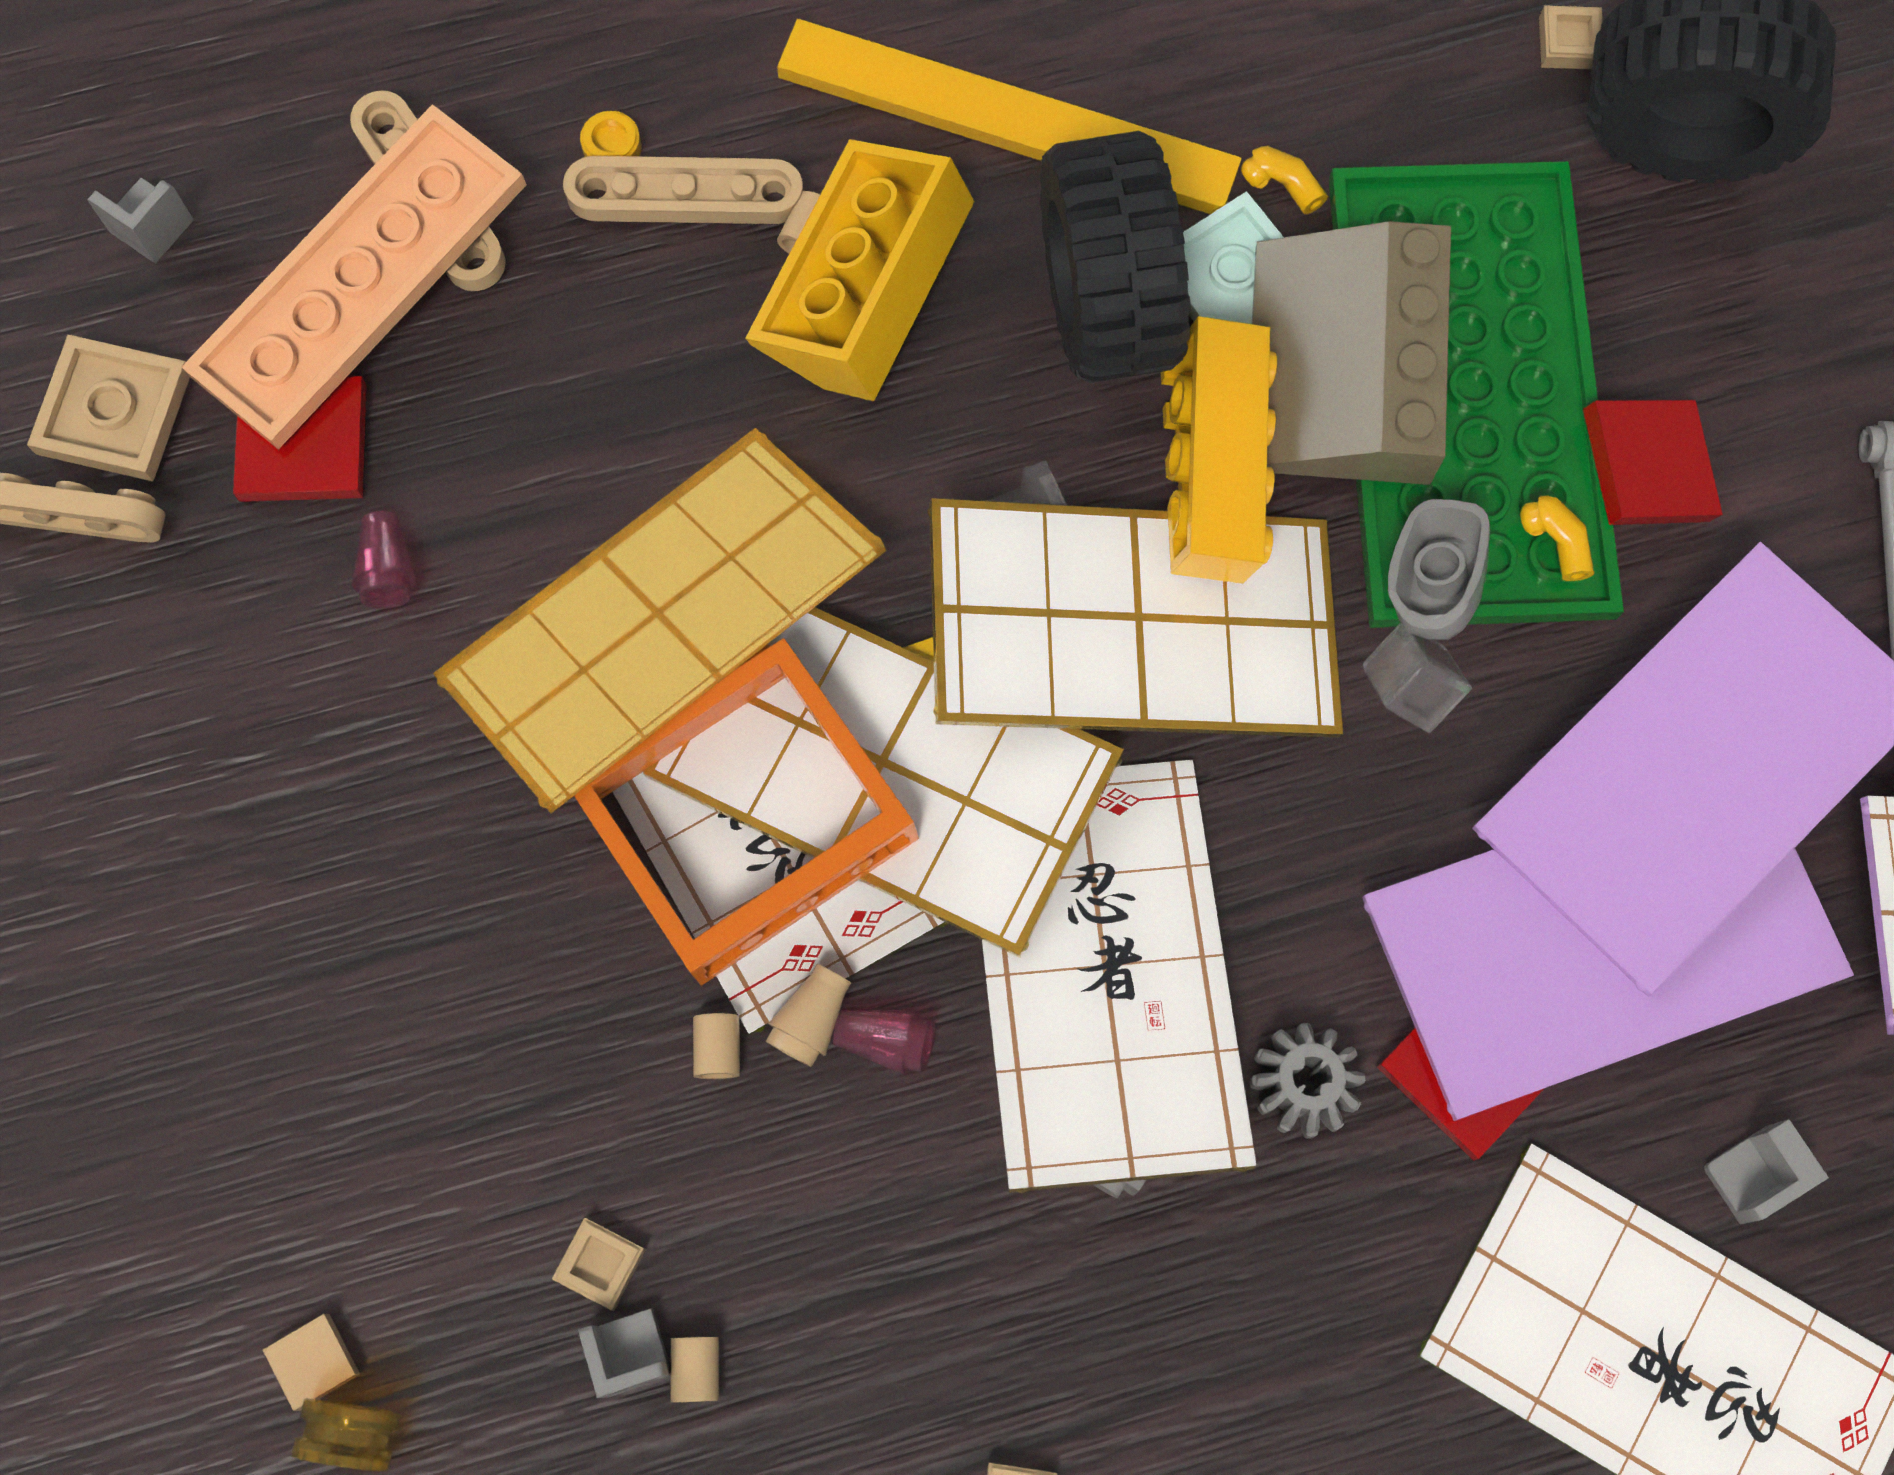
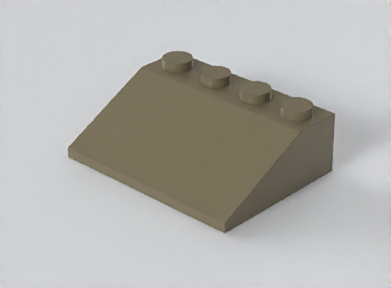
[1252,221,1451,485]

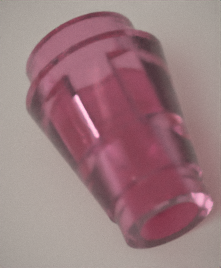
[352,511,416,609]
[833,1008,935,1075]

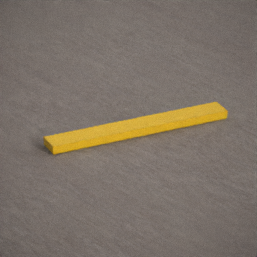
[777,18,1242,214]

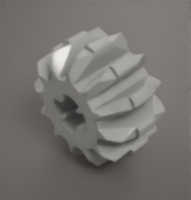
[1250,1023,1365,1139]

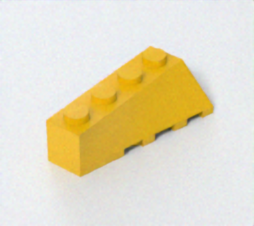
[1161,316,1277,584]

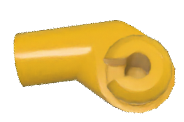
[1241,146,1328,214]
[1520,496,1594,581]

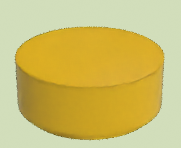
[580,111,642,157]

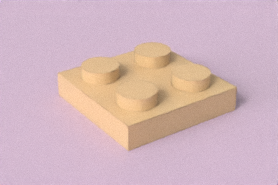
[27,335,190,481]

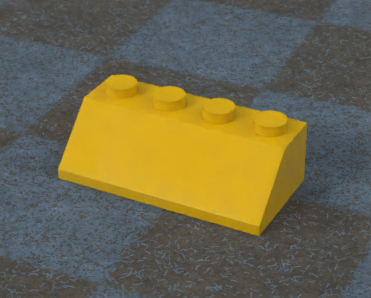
[746,139,975,401]

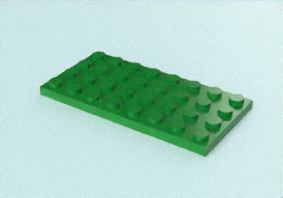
[1328,161,1624,628]

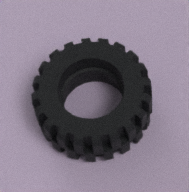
[1587,0,1836,183]
[1040,131,1190,383]

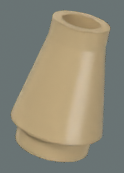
[765,964,851,1067]

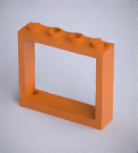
[574,638,919,986]

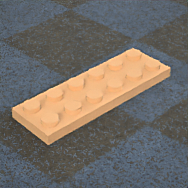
[182,104,527,450]

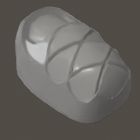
[1388,499,1490,640]

